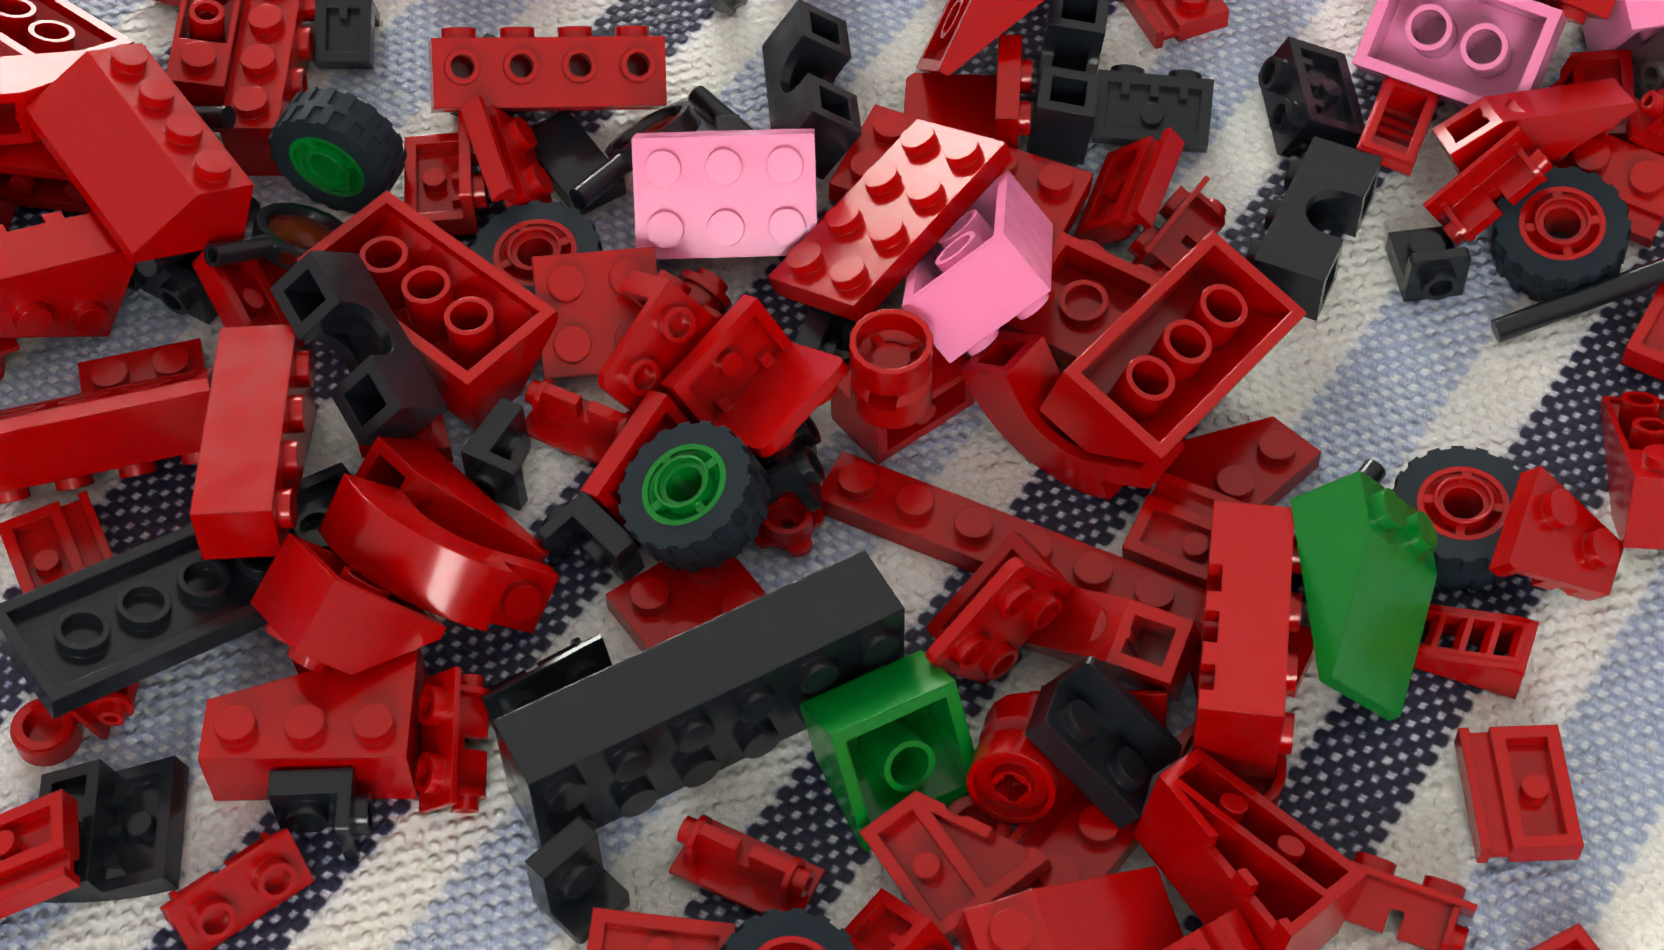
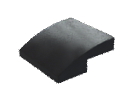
[39,756,189,903]

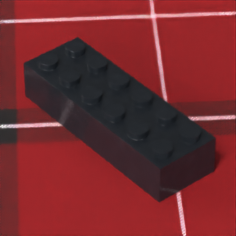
[493,549,905,848]

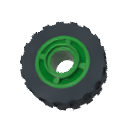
[268,86,407,214]
[618,420,771,573]

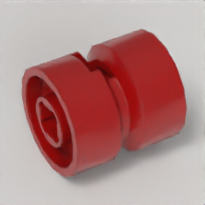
[849,309,933,429]
[967,692,1062,824]

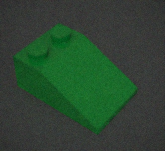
[1290,471,1438,721]

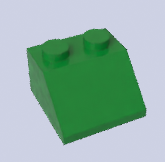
[799,650,975,852]

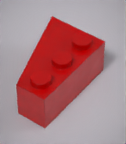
[0,210,136,338]
[198,648,428,801]
[1133,747,1368,950]

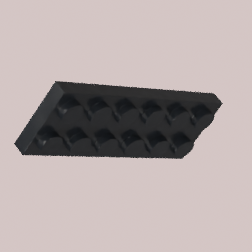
[0,462,353,719]

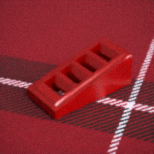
[1356,76,1440,176]
[1413,604,1539,699]

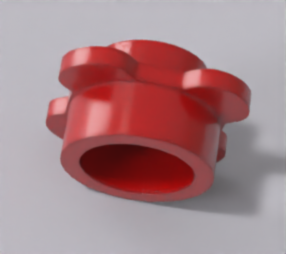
[753,492,824,557]

